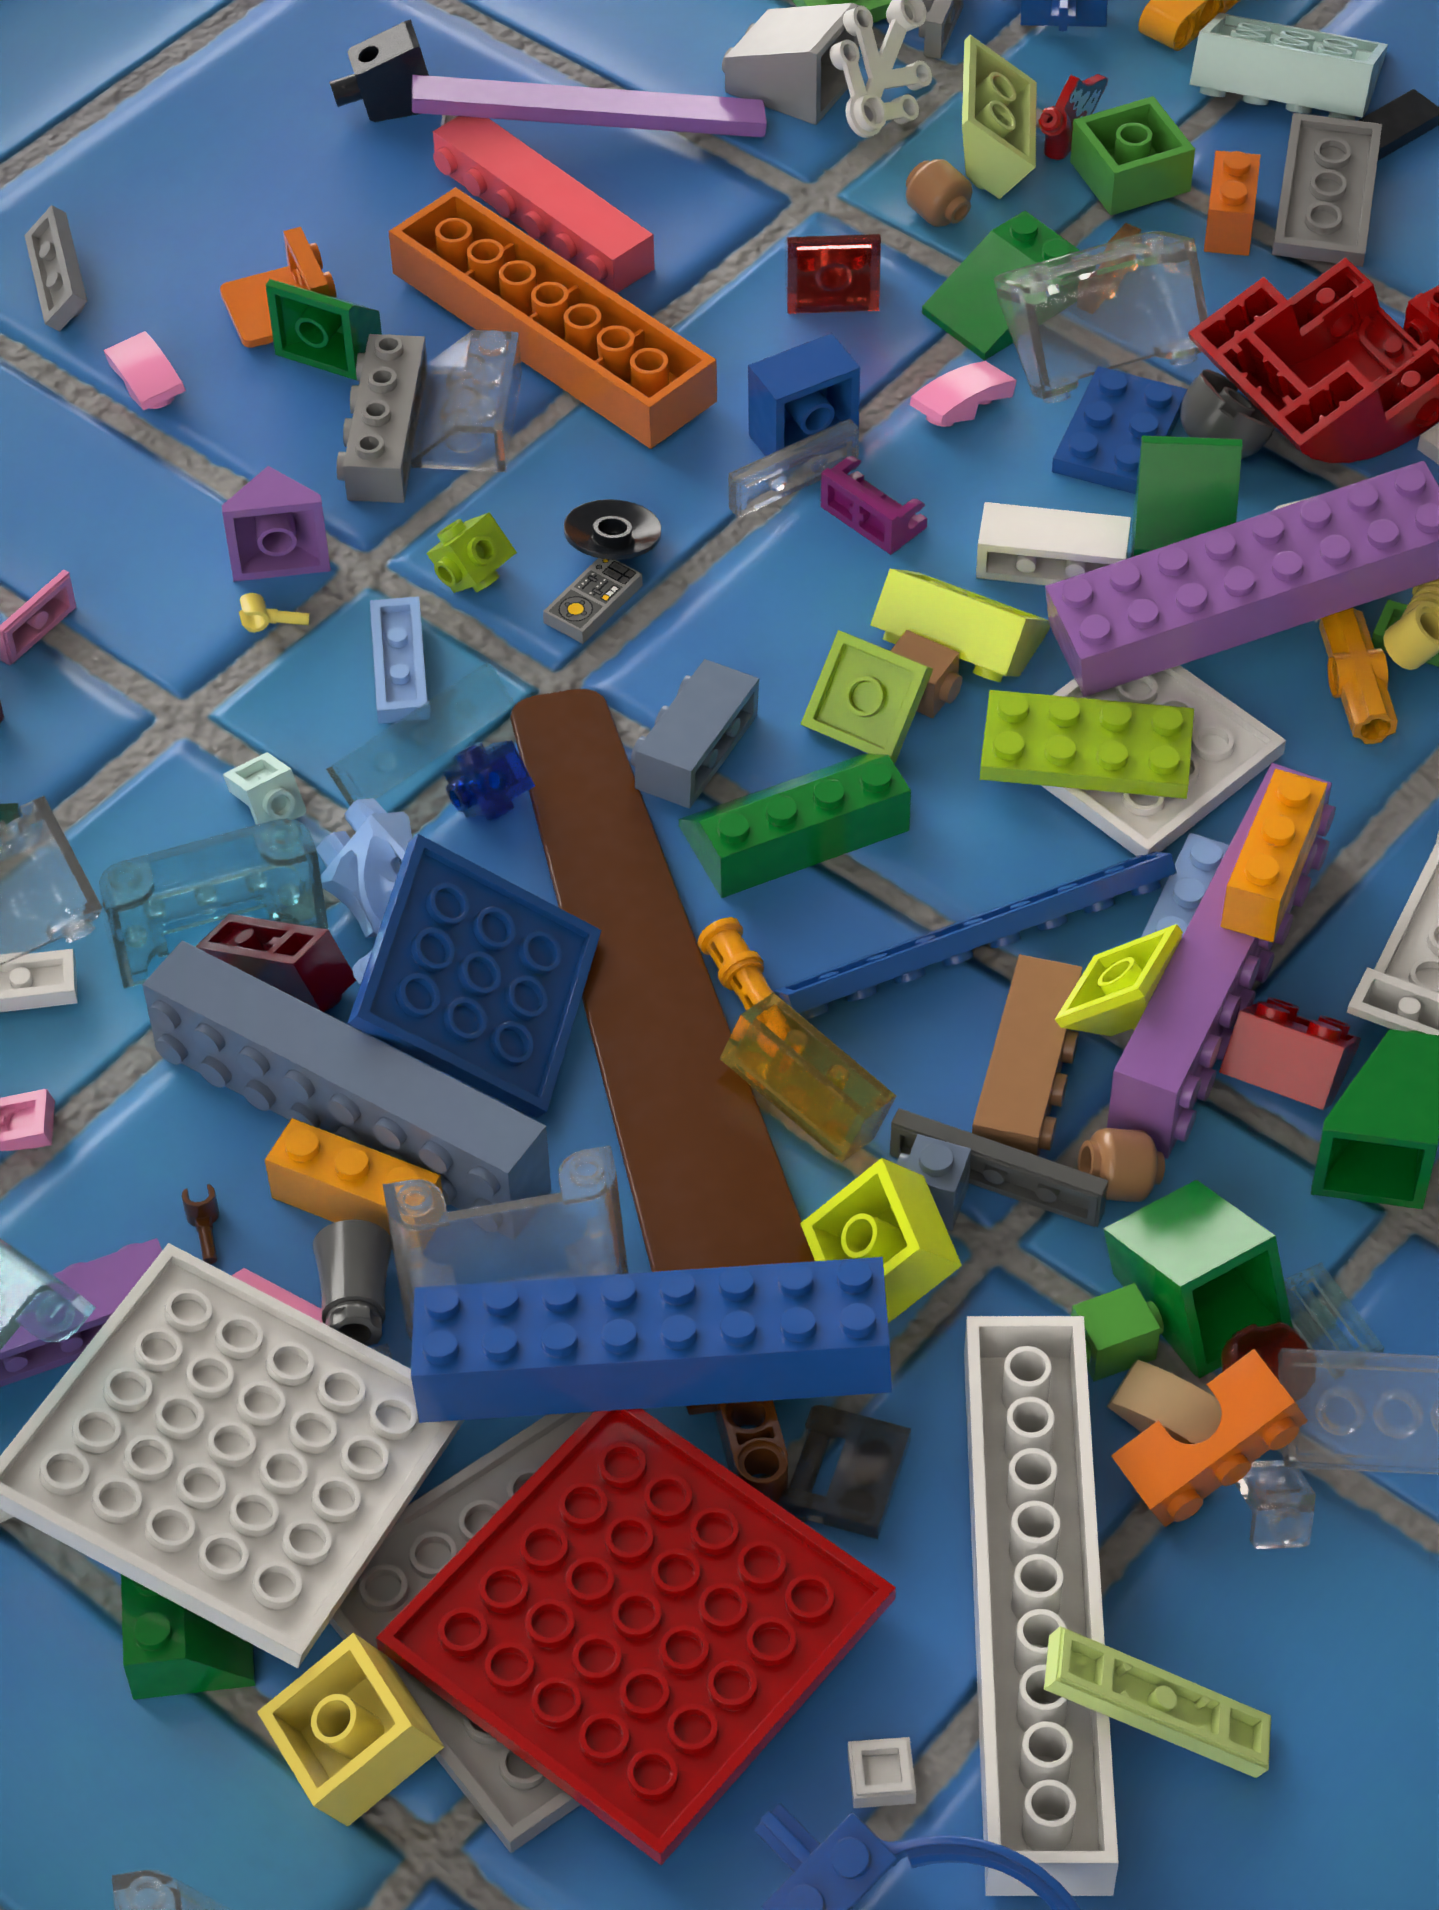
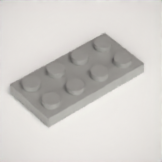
[1272,113,1382,267]

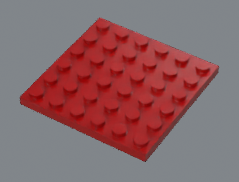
[376,1409,896,1865]

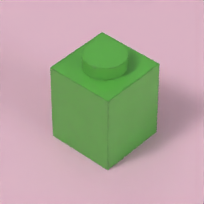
[1071,1283,1164,1382]

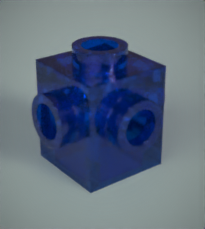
[443,740,535,821]

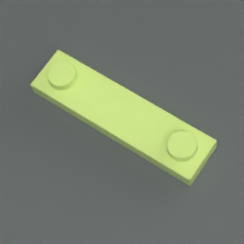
[1044,1626,1271,1778]

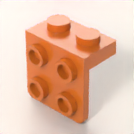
[220,227,337,348]

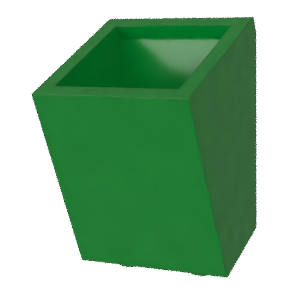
[1311,1029,1439,1209]
[1103,1180,1293,1379]

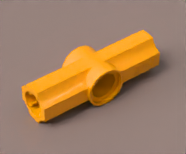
[1319,607,1398,744]

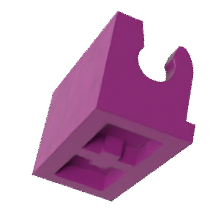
[821,456,928,555]

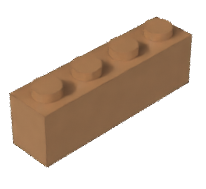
[972,954,1083,1156]

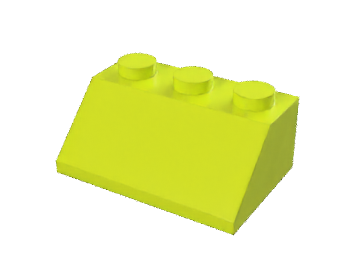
[870,568,1050,682]

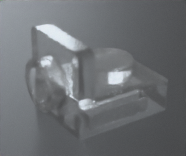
[1235,1460,1316,1549]

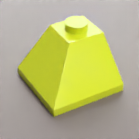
[1055,924,1183,1036]

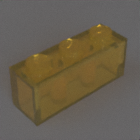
[720,992,896,1163]

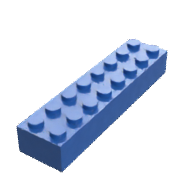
[411,1257,892,1423]

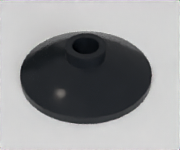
[564,499,661,560]

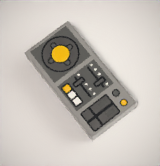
[543,558,643,644]

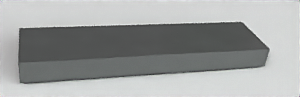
[890,1108,1108,1227]

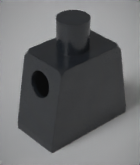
[329,19,429,122]

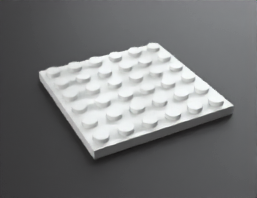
[0,1243,465,1668]

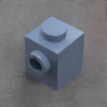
[896,1134,971,1231]

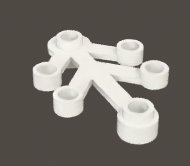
[830,0,932,138]

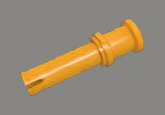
[697,917,807,1064]

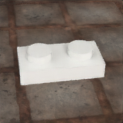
[0,949,78,1012]

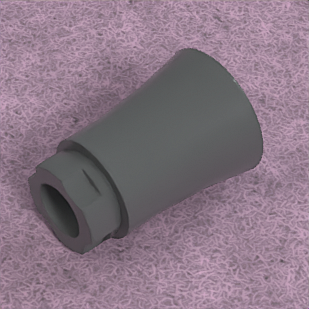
[312,1220,392,1346]

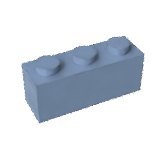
[631,659,759,809]

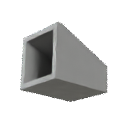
[722,3,860,125]

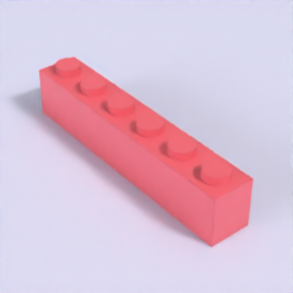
[433,116,655,293]

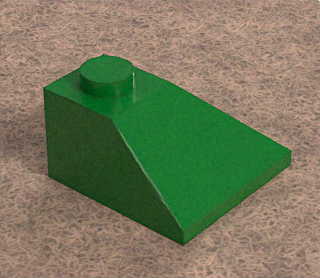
[266,279,382,381]

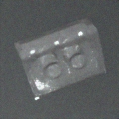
[411,330,522,472]

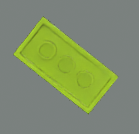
[980,690,1194,799]

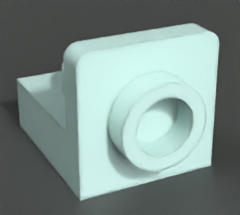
[223,752,306,834]

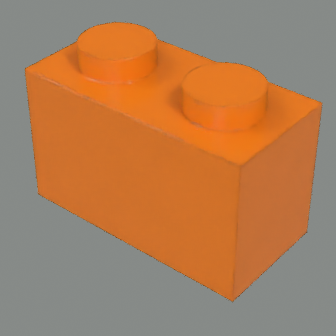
[1204,150,1261,256]

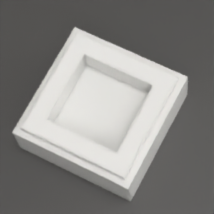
[847,1737,916,1808]

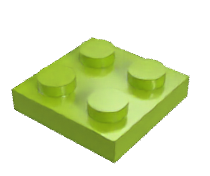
[800,630,933,763]

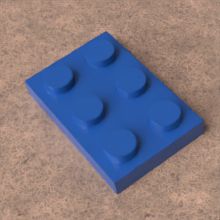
[1052,366,1188,494]

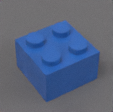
[748,333,860,470]

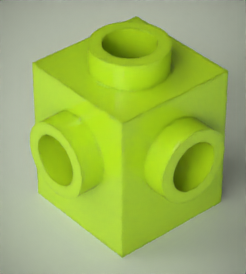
[426,512,517,593]

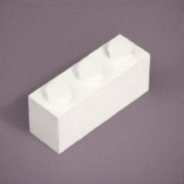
[976,502,1131,585]

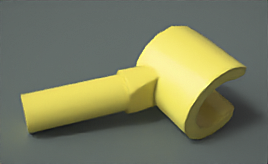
[239,593,310,633]

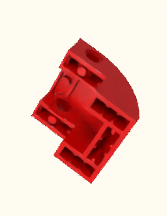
[1188,257,1439,463]

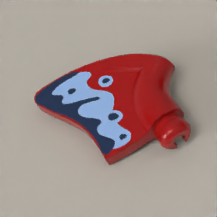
[1038,74,1108,160]

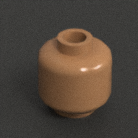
[906,159,973,227]
[1077,1128,1165,1202]

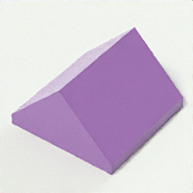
[222,466,331,582]

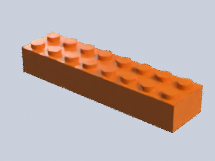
[388,187,717,449]

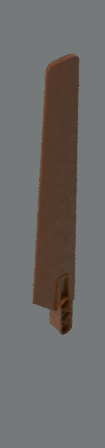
[510,689,815,1506]

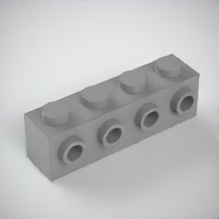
[337,334,428,503]

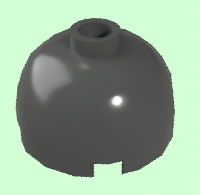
[1180,369,1276,460]

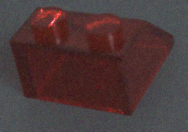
[785,234,881,314]

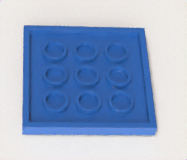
[347,834,602,1119]

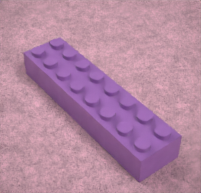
[1045,460,1439,697]
[1107,763,1336,1159]

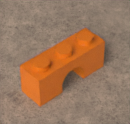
[1111,1349,1308,1527]

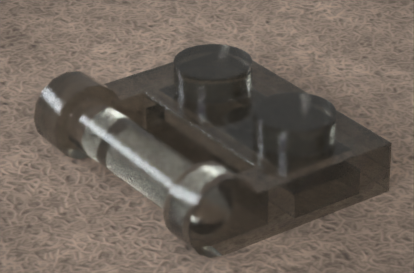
[777,1405,911,1539]

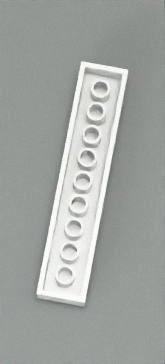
[964,1316,1119,1896]

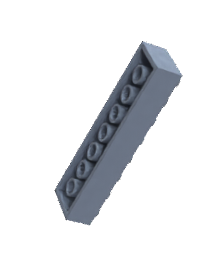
[142,940,551,1238]

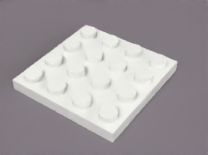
[1041,665,1286,856]

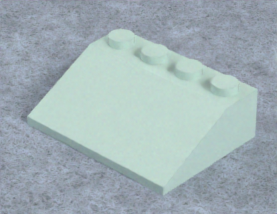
[1189,13,1388,120]

